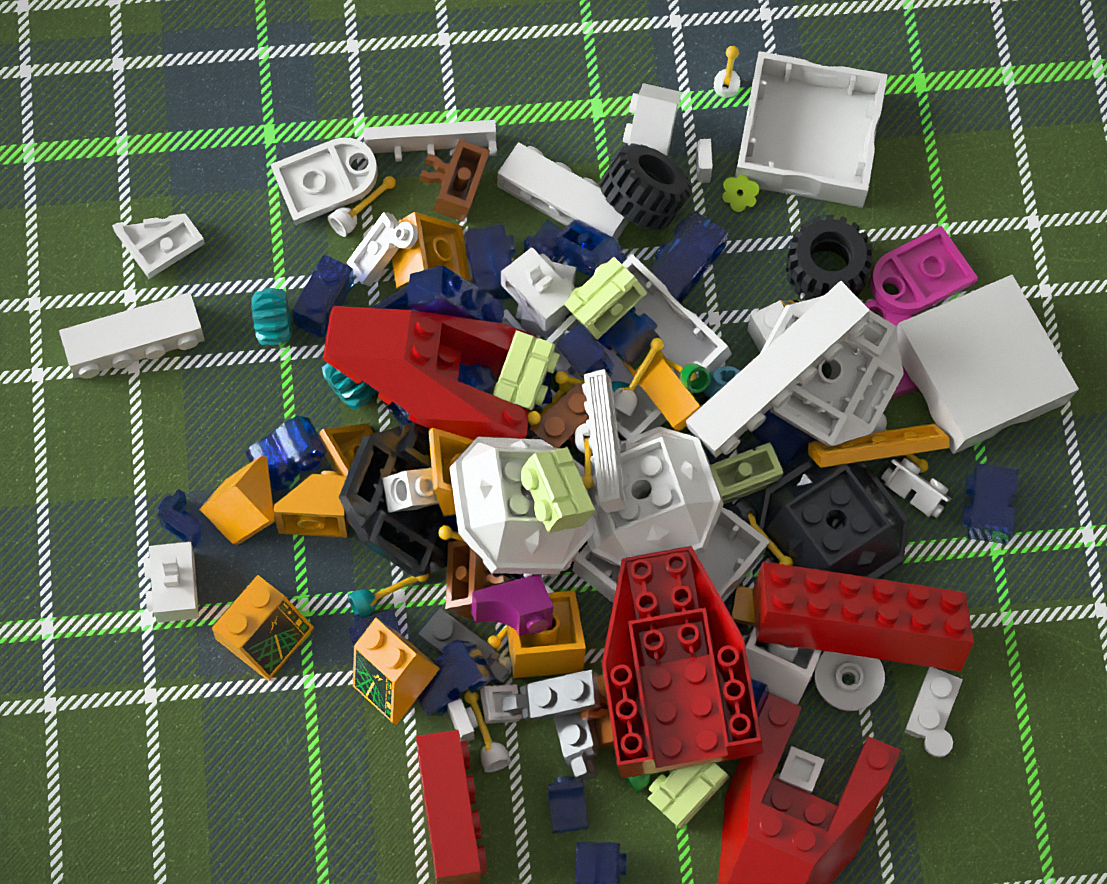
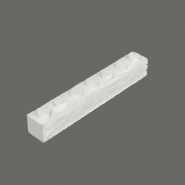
[582,369,627,513]

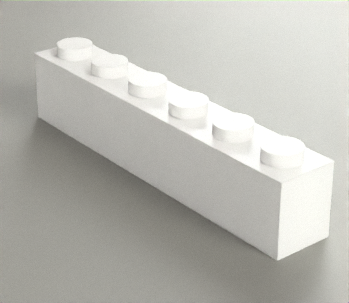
[686,281,870,458]

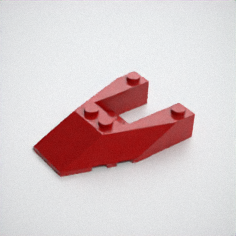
[323,306,537,440]
[718,693,901,884]

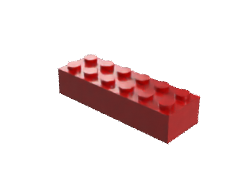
[752,561,974,671]

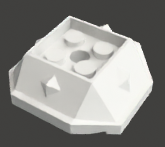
[761,296,904,446]
[587,426,724,567]
[450,437,595,574]

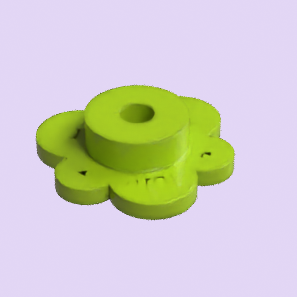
[723,174,760,212]

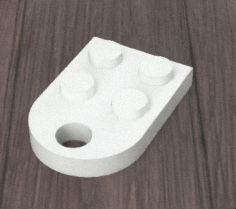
[270,138,378,226]

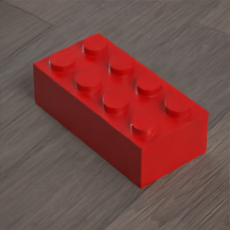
[416,730,487,884]

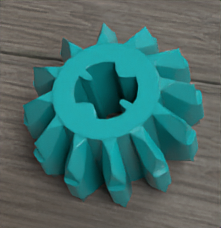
[251,288,292,346]
[322,363,377,410]

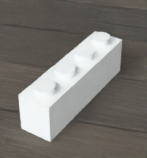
[497,142,629,251]
[59,292,205,379]

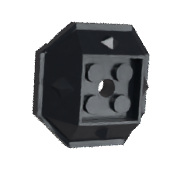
[338,422,459,577]
[759,459,909,579]

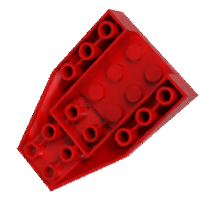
[602,546,765,778]

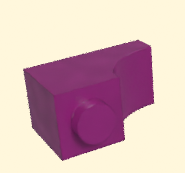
[471,574,554,636]

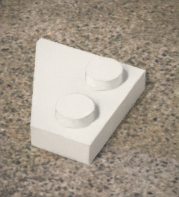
[113,214,205,279]

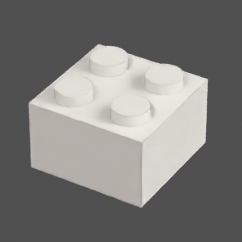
[745,625,821,705]

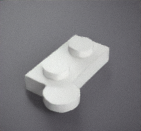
[347,212,418,286]
[904,667,963,758]

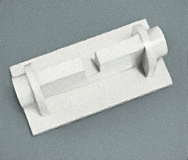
[881,458,952,519]

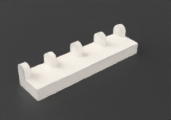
[363,120,497,163]

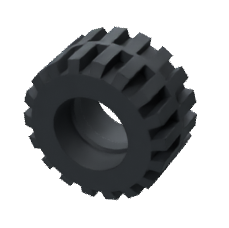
[600,143,692,230]
[785,215,873,300]

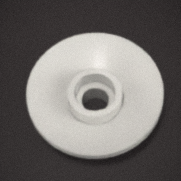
[814,651,885,711]

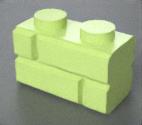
[564,257,647,340]
[493,330,560,411]
[710,442,783,505]
[521,447,595,533]
[648,762,729,830]

